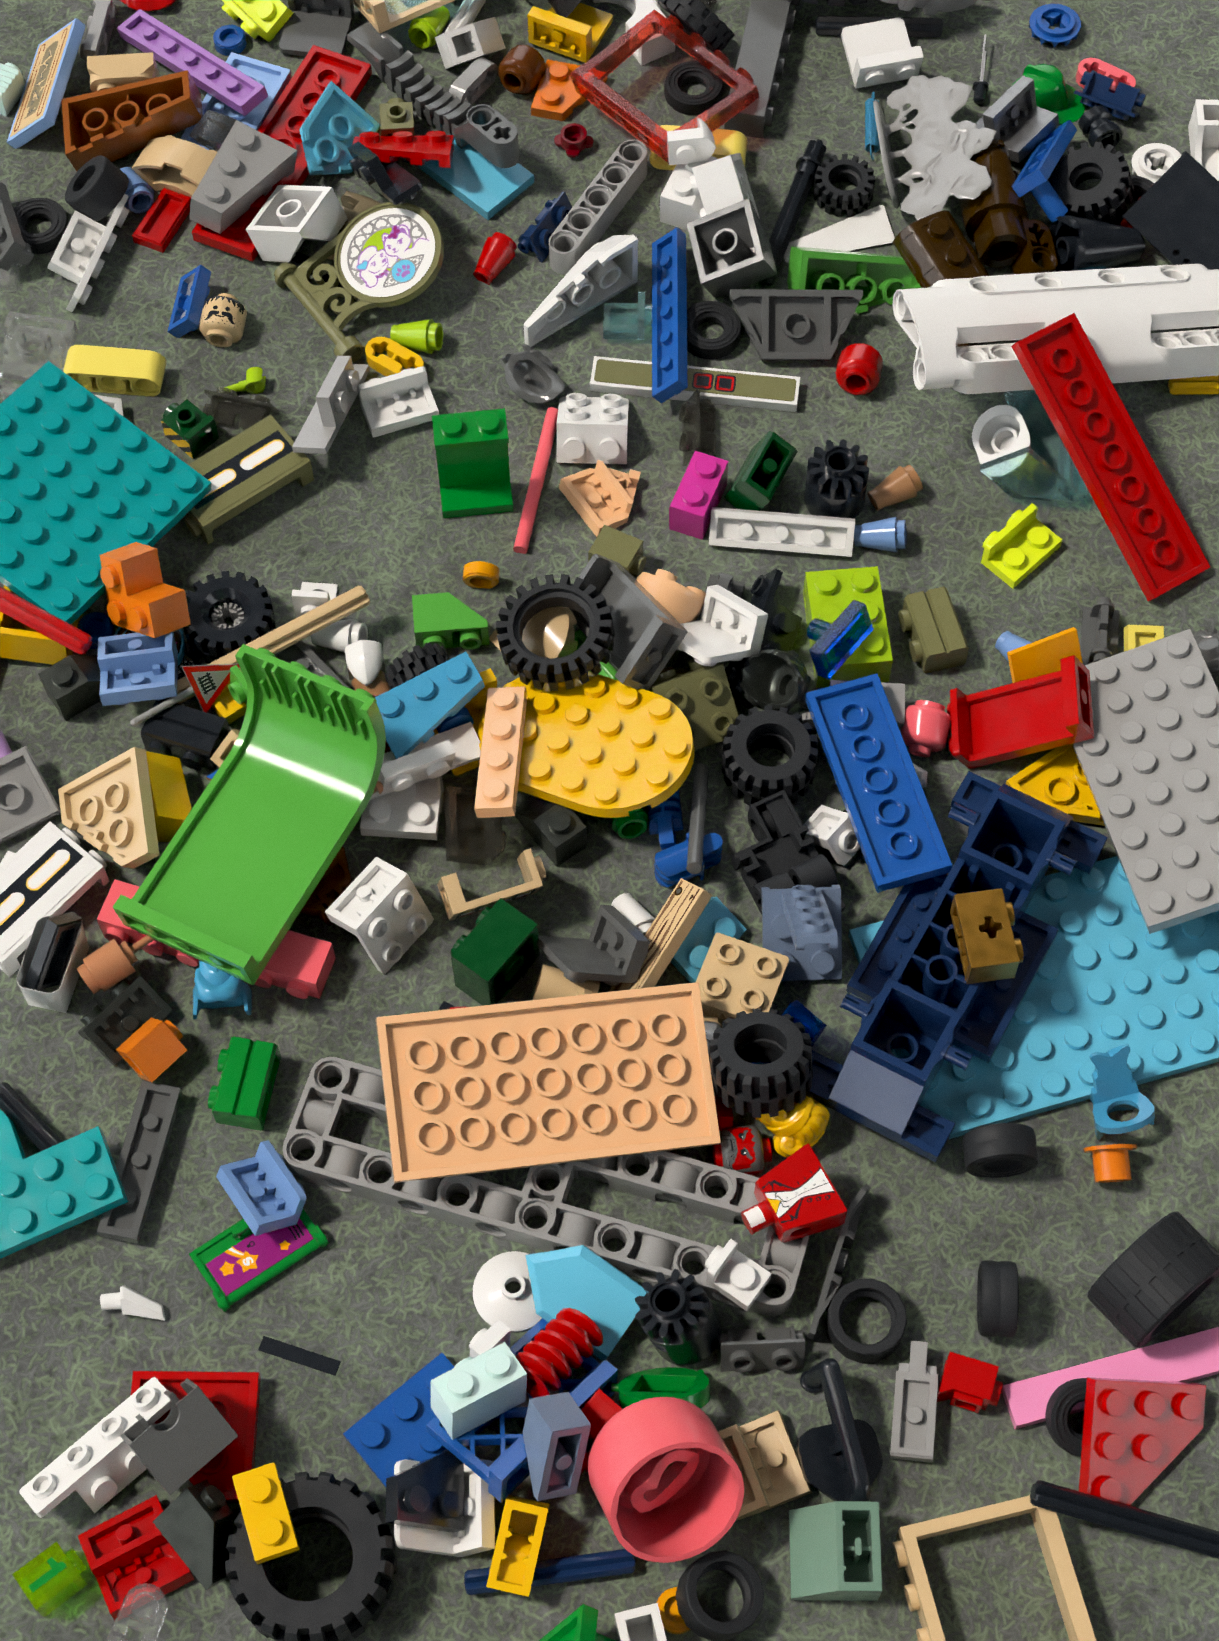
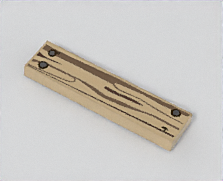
[608,878,712,992]

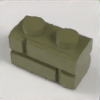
[898,586,969,674]

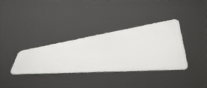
[784,205,895,263]

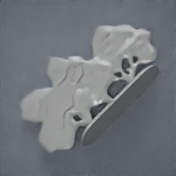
[873,75,997,220]

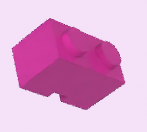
[669,451,728,540]

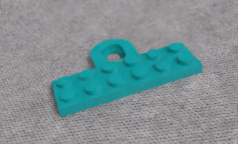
[0,1109,128,1259]

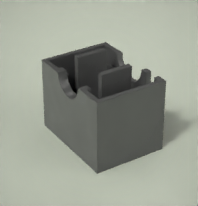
[120,1378,238,1495]

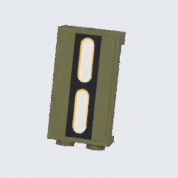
[184,415,314,545]

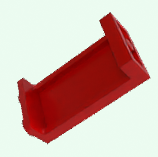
[947,655,1094,769]

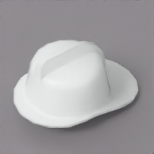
[972,405,1031,474]

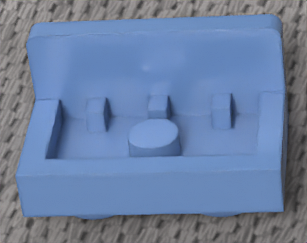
[216,1140,307,1236]

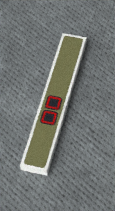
[590,356,800,412]

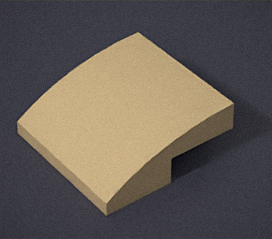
[718,1410,812,1521]

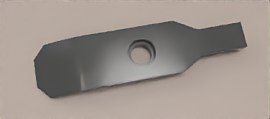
[807,1184,871,1340]

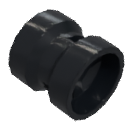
[1078,105,1123,149]

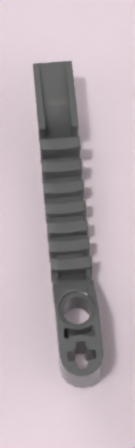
[347,21,520,168]

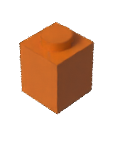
[116,1018,187,1083]

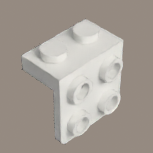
[841,18,924,89]
[557,393,629,464]
[677,585,768,666]
[394,1459,495,1557]

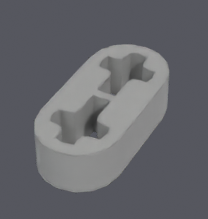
[449,57,498,105]

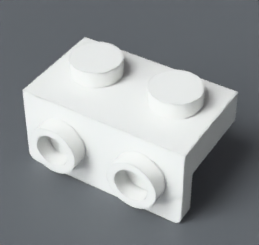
[358,366,439,438]

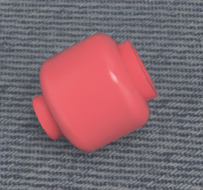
[900,700,951,757]

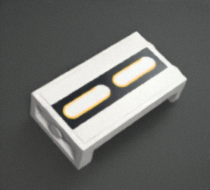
[0,822,110,977]

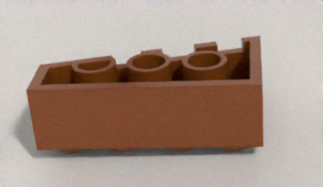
[61,70,203,171]

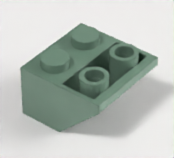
[789,1501,882,1601]

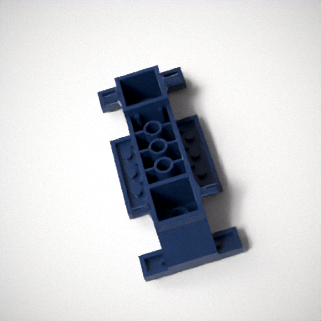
[806,771,1108,1163]

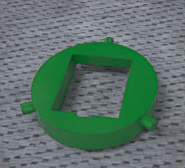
[611,1367,710,1409]

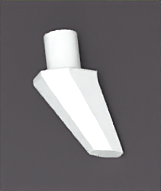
[100,1285,165,1320]

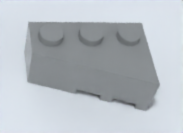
[190,120,297,234]

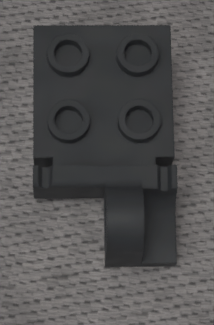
[731,790,846,915]

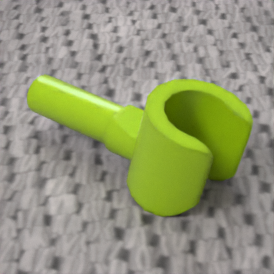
[217,367,266,398]

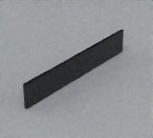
[258,1336,341,1376]

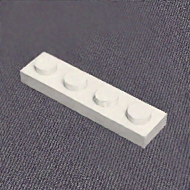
[709,507,855,557]

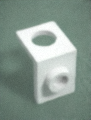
[291,582,338,618]

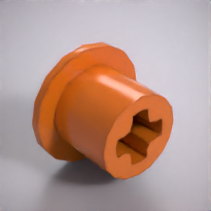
[1083,1144,1137,1183]

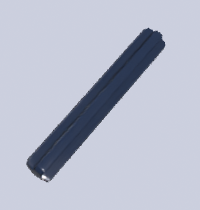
[464,1549,636,1595]

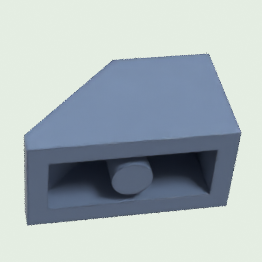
[523,1392,591,1501]

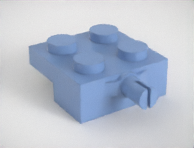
[97,631,178,706]

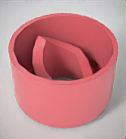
[588,1397,744,1563]

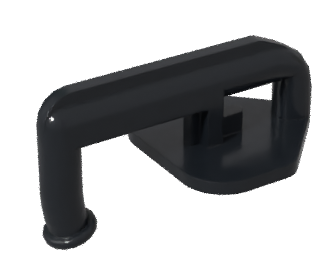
[797,1358,883,1501]

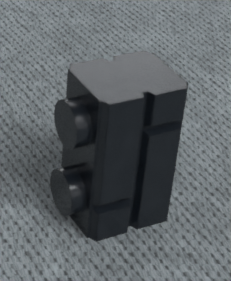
[141,699,231,771]

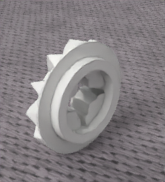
[1131,143,1181,183]

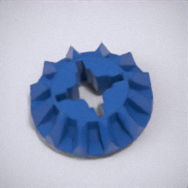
[1029,4,1081,48]

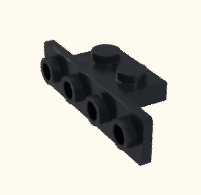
[347,141,423,205]
[725,568,802,696]

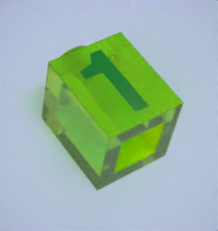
[12,1541,88,1617]

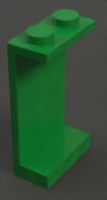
[432,408,514,519]

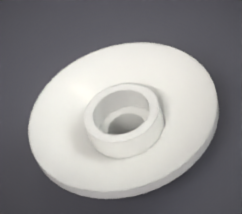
[473,1251,542,1332]

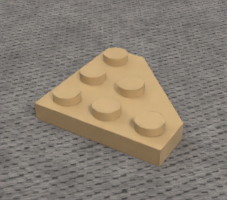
[58,747,160,869]

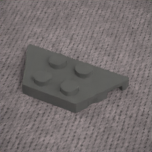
[729,289,863,361]

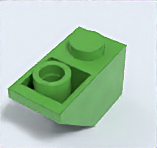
[412,592,490,650]

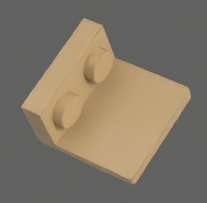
[696,933,789,1028]

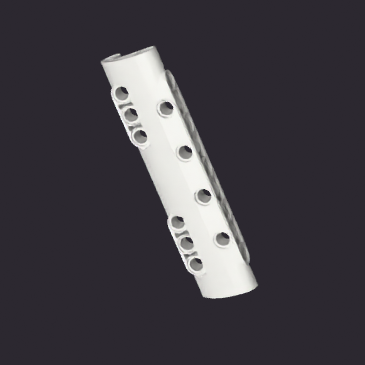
[892,264,1219,394]

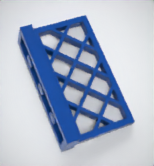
[426,1318,618,1502]

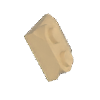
[87,52,160,92]

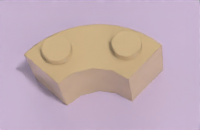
[131,135,217,197]

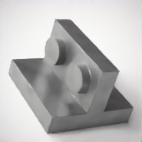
[975,76,1059,163]

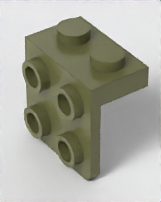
[649,658,738,750]

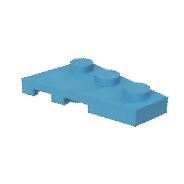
[375,652,485,759]

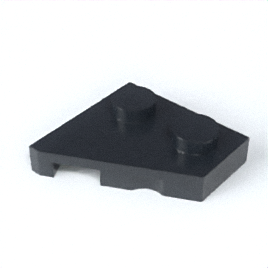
[386,1449,464,1533]

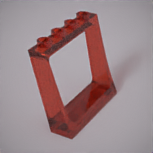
[570,9,760,164]

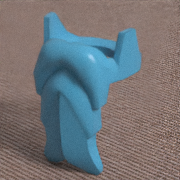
[193,960,252,1019]
[1090,1044,1155,1140]

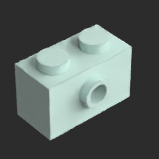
[431,1342,527,1440]

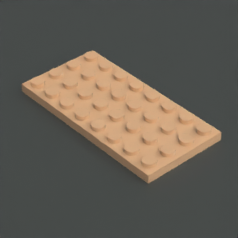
[376,982,721,1183]

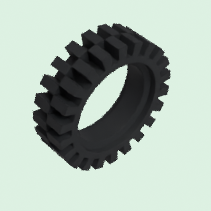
[496,574,615,691]

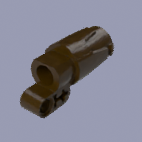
[959,139,1058,274]

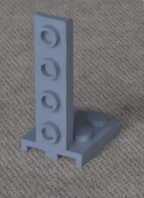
[761,885,842,981]

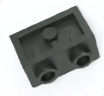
[78,976,172,1065]

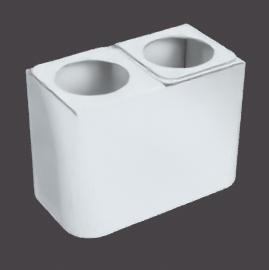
[16,916,89,1013]

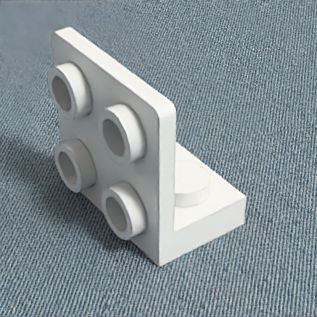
[325,857,434,974]

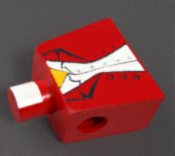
[741,1143,848,1242]

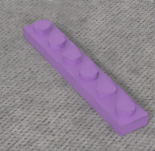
[117,9,268,116]

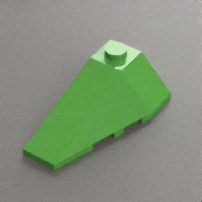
[787,246,921,314]

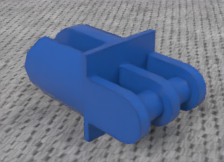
[654,832,723,887]

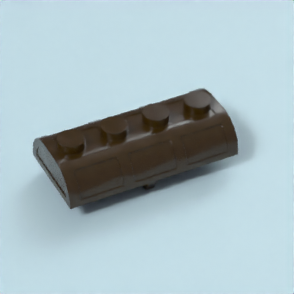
[893,210,990,347]

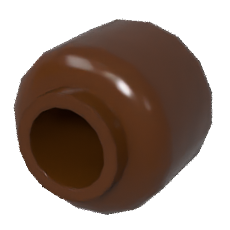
[498,45,546,95]

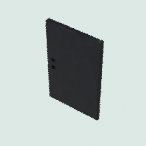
[1123,151,1219,270]

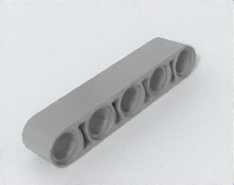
[549,139,647,275]

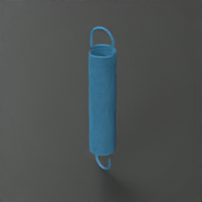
[865,91,880,160]

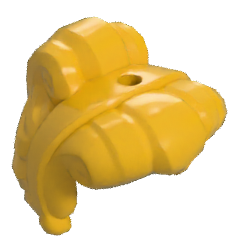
[756,1096,830,1158]

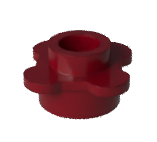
[554,123,594,158]

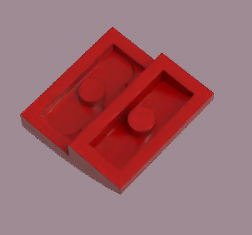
[78,1495,195,1621]

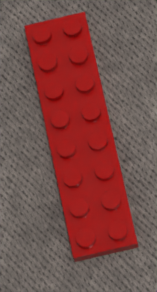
[192,45,372,262]
[1011,313,1210,601]

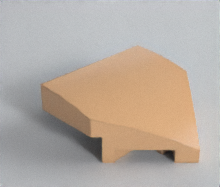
[559,460,641,537]

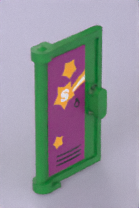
[189,1209,329,1313]

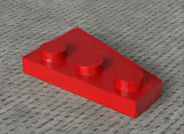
[352,131,454,168]

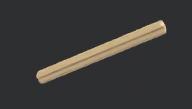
[177,586,370,704]

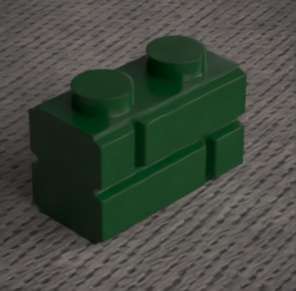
[724,431,798,511]

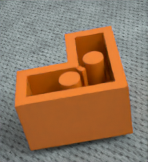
[99,542,191,638]

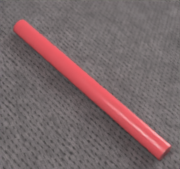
[513,407,558,554]

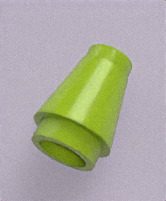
[408,6,450,49]
[390,319,444,354]

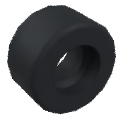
[65,155,128,221]

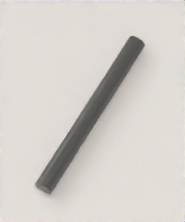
[686,763,709,874]

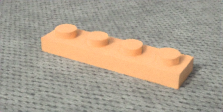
[474,686,528,818]

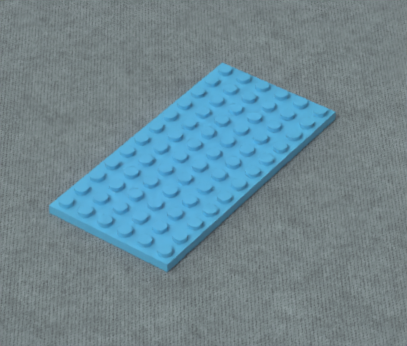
[848,856,1219,1139]

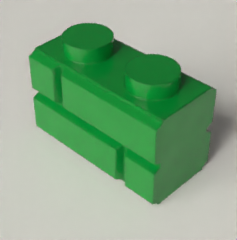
[208,1036,281,1131]

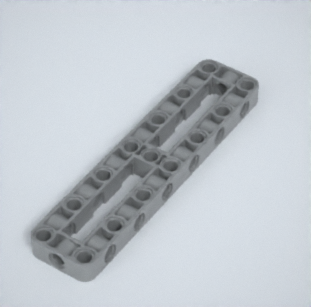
[282,1057,811,1317]

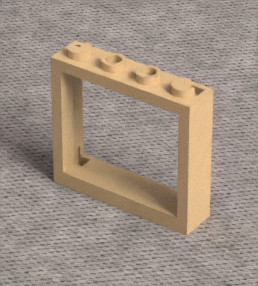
[892,1495,1096,1641]

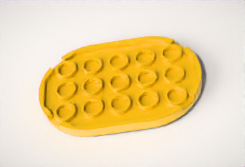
[478,671,695,818]

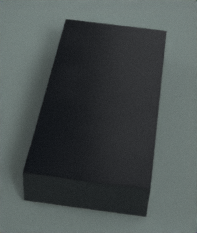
[23,912,83,991]

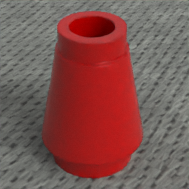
[473,232,517,285]

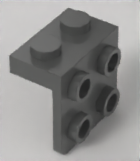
[279,0,355,57]
[537,905,650,986]

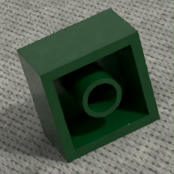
[451,898,540,1006]

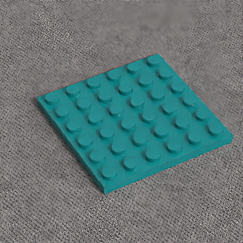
[0,361,212,624]

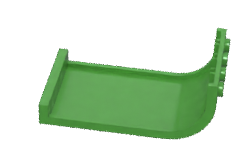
[113,644,386,985]

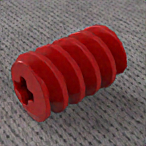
[515,1308,603,1398]

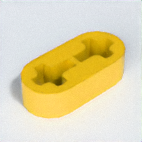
[365,337,424,376]

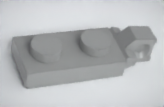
[890,1341,939,1463]

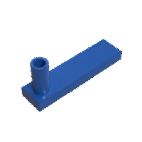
[1012,120,1077,222]

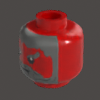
[712,1125,772,1177]

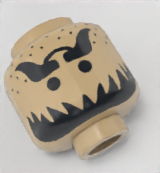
[199,293,247,347]

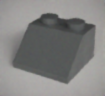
[686,198,777,298]

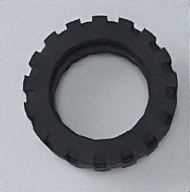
[656,0,735,55]

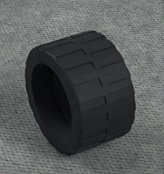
[1087,1211,1219,1348]

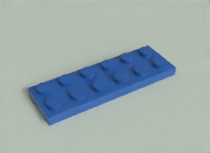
[805,673,952,893]

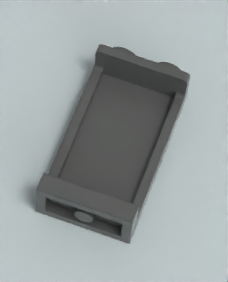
[569,554,688,691]

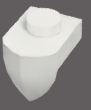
[667,118,716,165]
[345,640,386,686]

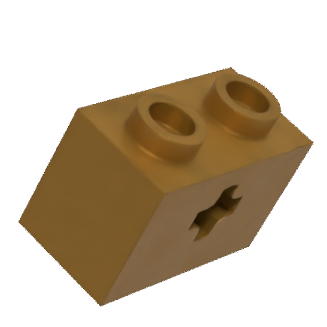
[950,888,1024,984]

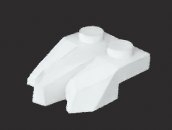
[360,776,444,840]

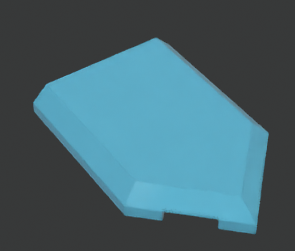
[299,81,380,175]
[525,1245,646,1361]

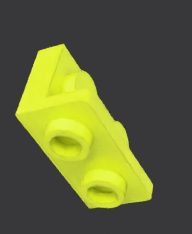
[221,0,294,42]
[981,503,1062,589]

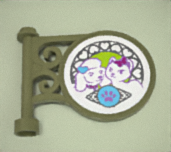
[274,202,444,363]

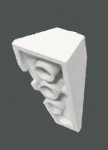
[524,235,638,347]

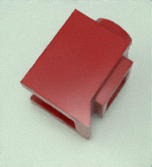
[937,1351,1003,1413]

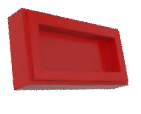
[132,188,191,253]

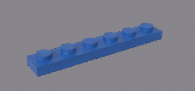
[652,227,688,404]

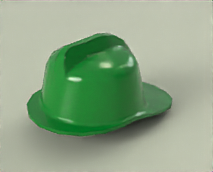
[1012,64,1085,125]

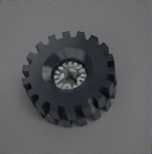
[183,571,276,664]

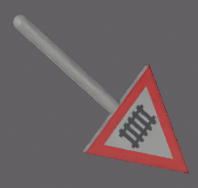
[130,663,240,726]

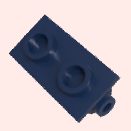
[1074,70,1146,121]
[518,192,572,263]

